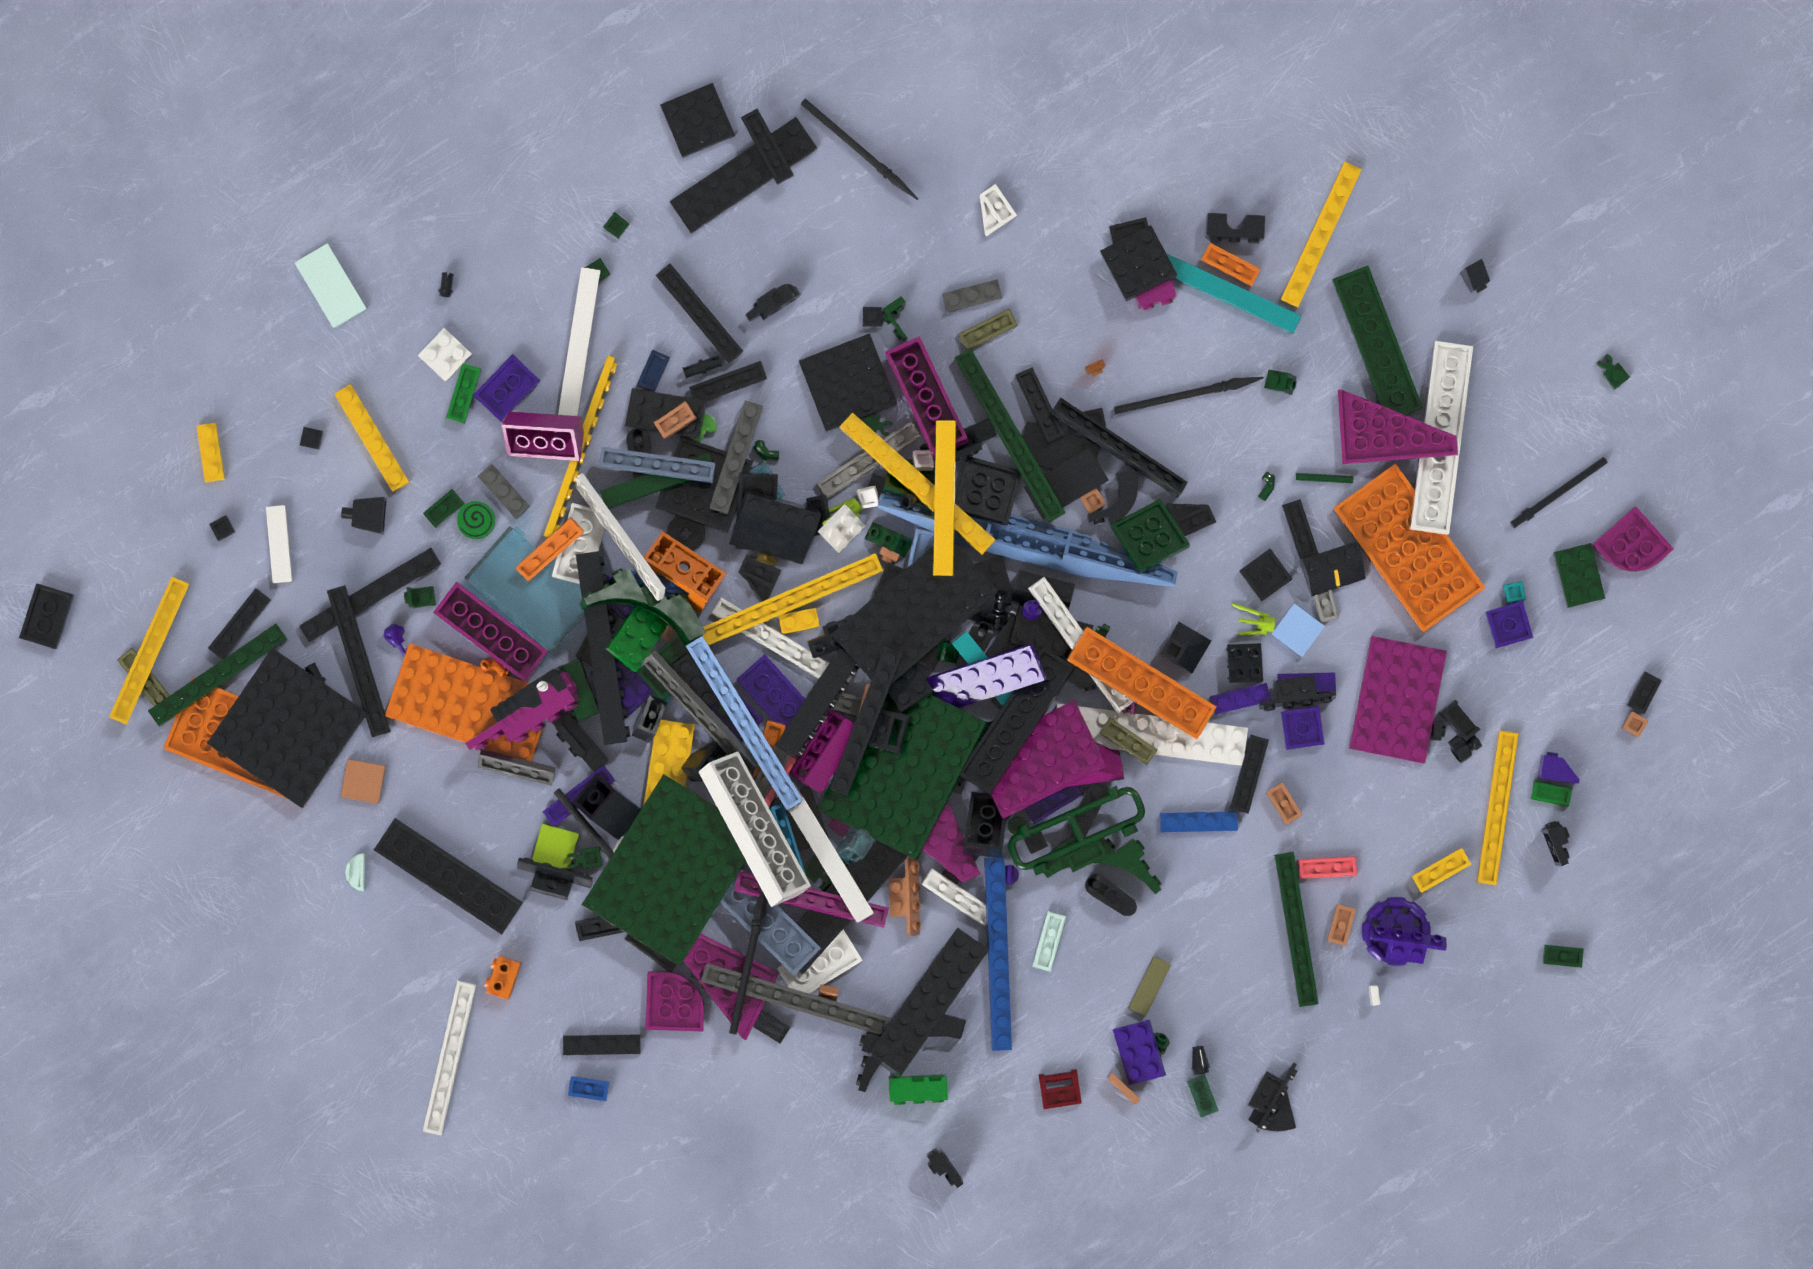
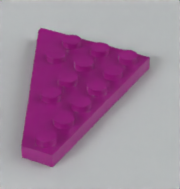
[1338,389,1458,464]
[923,802,980,883]
[684,934,780,1040]

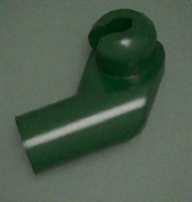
[754,440,779,460]
[1258,472,1275,501]

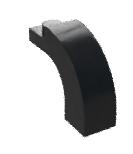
[1087,469,1138,525]

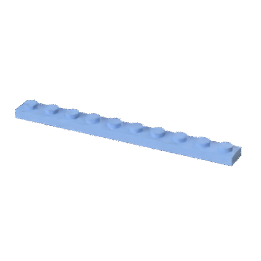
[686,636,803,810]

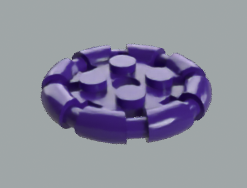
[1361,897,1431,966]

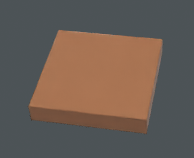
[341,759,386,804]

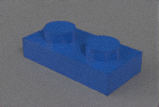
[568,1076,609,1101]

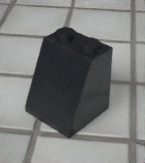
[572,773,641,840]

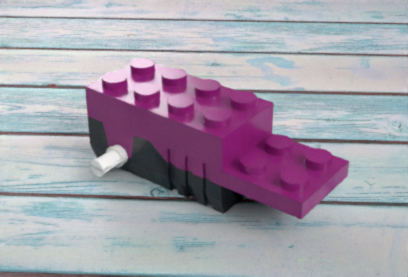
[465,666,580,751]

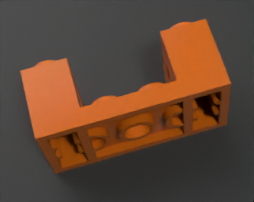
[643,531,727,614]

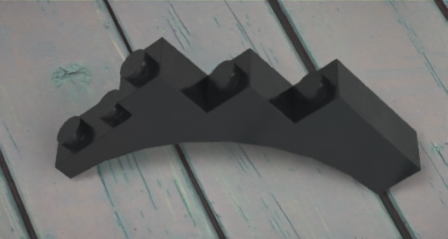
[856,1014,966,1092]

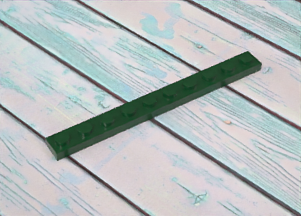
[954,348,1066,523]

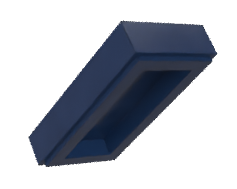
[637,350,670,392]

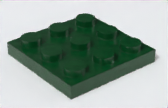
[1111,499,1190,573]

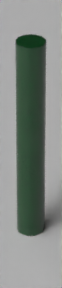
[1295,473,1353,483]

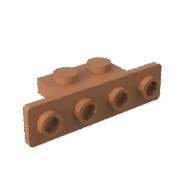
[889,858,921,936]

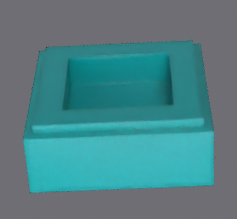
[1503,581,1526,604]

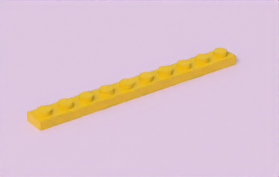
[543,355,618,538]
[840,413,995,555]
[703,553,883,646]

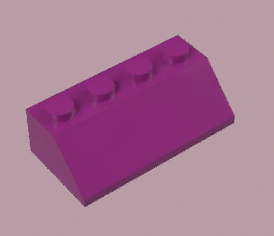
[501,411,584,461]
[789,709,854,794]

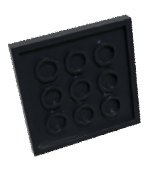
[799,333,897,432]
[655,436,753,533]

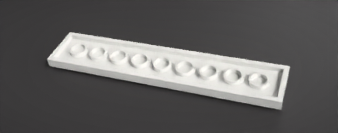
[1410,341,1473,535]
[1057,704,1248,766]

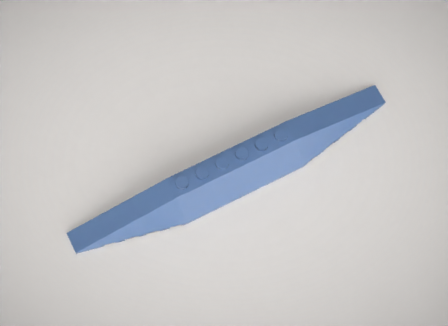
[877,493,1178,587]

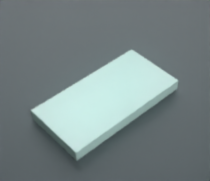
[295,243,367,329]

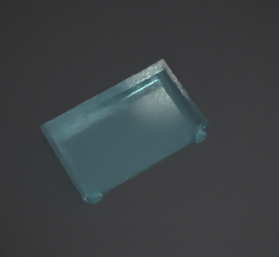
[465,526,585,654]

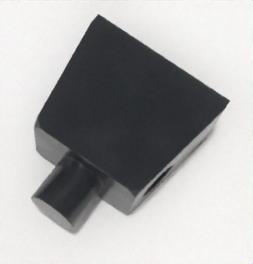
[341,497,387,535]

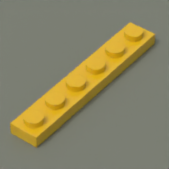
[334,384,410,492]

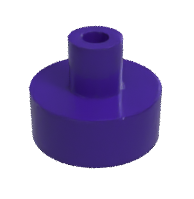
[1022,600,1043,620]

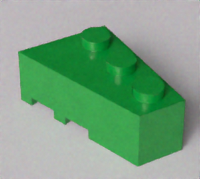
[889,1074,948,1105]

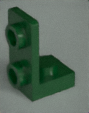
[882,296,908,342]
[865,522,913,558]
[404,586,436,608]

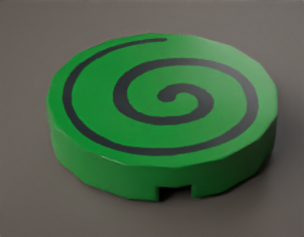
[457,501,495,539]

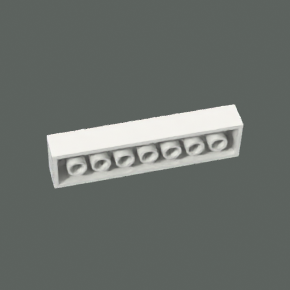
[699,752,811,907]

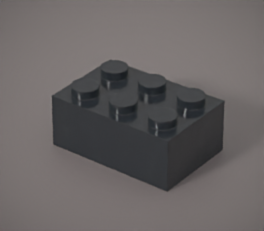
[963,792,1007,858]

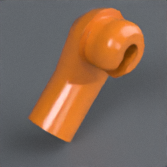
[480,658,509,678]

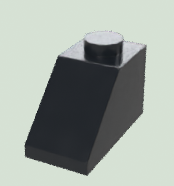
[1460,259,1490,293]
[1067,666,1096,691]
[632,695,667,743]
[681,741,726,782]

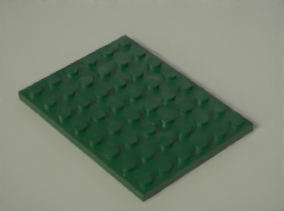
[817,693,988,861]
[582,774,746,966]

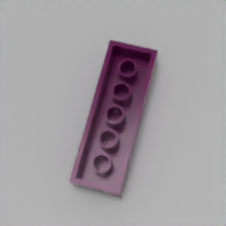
[885,336,968,459]
[433,582,550,683]

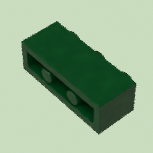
[561,659,599,721]

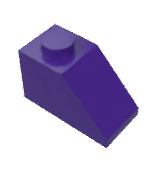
[1538,752,1580,783]

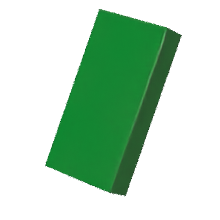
[1530,781,1573,807]

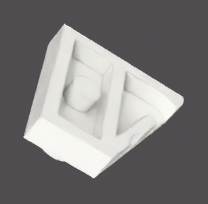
[980,184,1017,237]

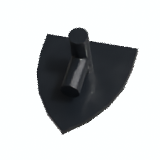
[1248,1091,1296,1132]

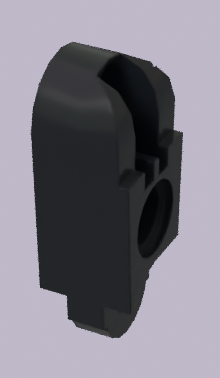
[745,284,801,322]
[627,428,652,479]
[956,621,993,667]
[1085,874,1137,916]

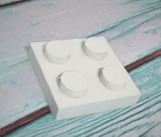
[418,328,473,382]
[818,504,865,553]

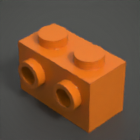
[484,955,522,1000]

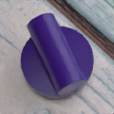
[1005,865,1019,885]

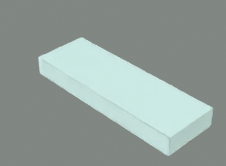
[1032,911,1066,972]

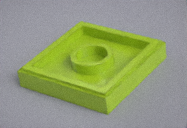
[532,824,579,870]

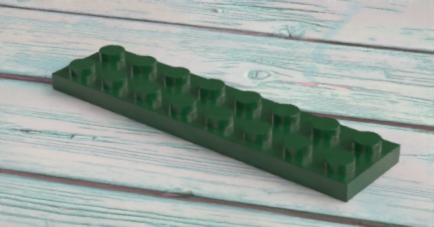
[1332,266,1423,415]

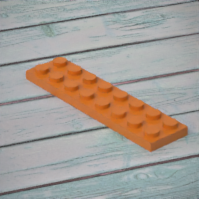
[1066,627,1217,740]

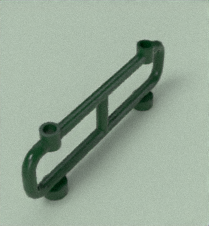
[1008,786,1145,875]

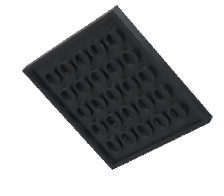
[207,648,368,808]

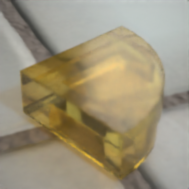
[756,553,778,566]

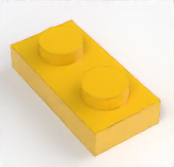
[779,608,820,634]

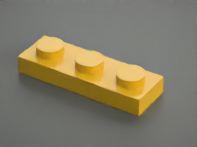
[196,423,225,483]
[1411,848,1472,893]

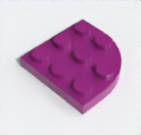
[1592,506,1674,572]
[645,971,704,1032]

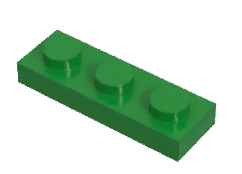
[446,363,481,424]

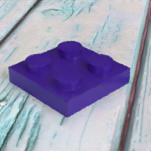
[1485,601,1534,648]
[1281,706,1325,750]

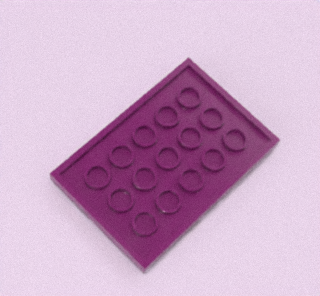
[1349,636,1447,764]
[991,700,1107,819]

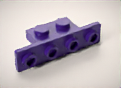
[1369,926,1447,964]

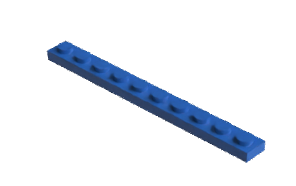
[984,857,1012,1051]

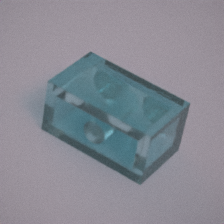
[836,829,876,865]

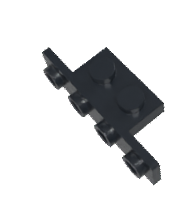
[920,418,996,462]
[807,615,853,658]
[1259,676,1336,711]
[551,710,608,772]
[517,858,593,900]
[1248,1063,1298,1133]

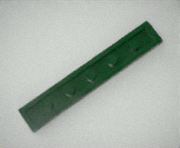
[600,453,712,509]

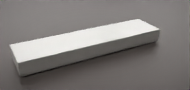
[266,505,293,583]
[921,868,987,927]

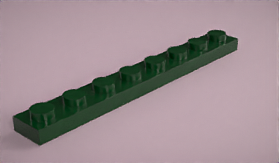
[148,623,288,727]
[1274,852,1319,1007]

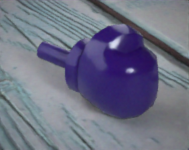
[384,624,406,656]

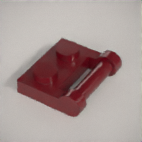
[1038,1069,1082,1109]

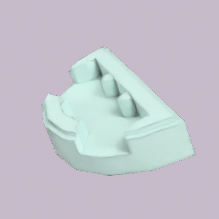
[345,853,365,891]

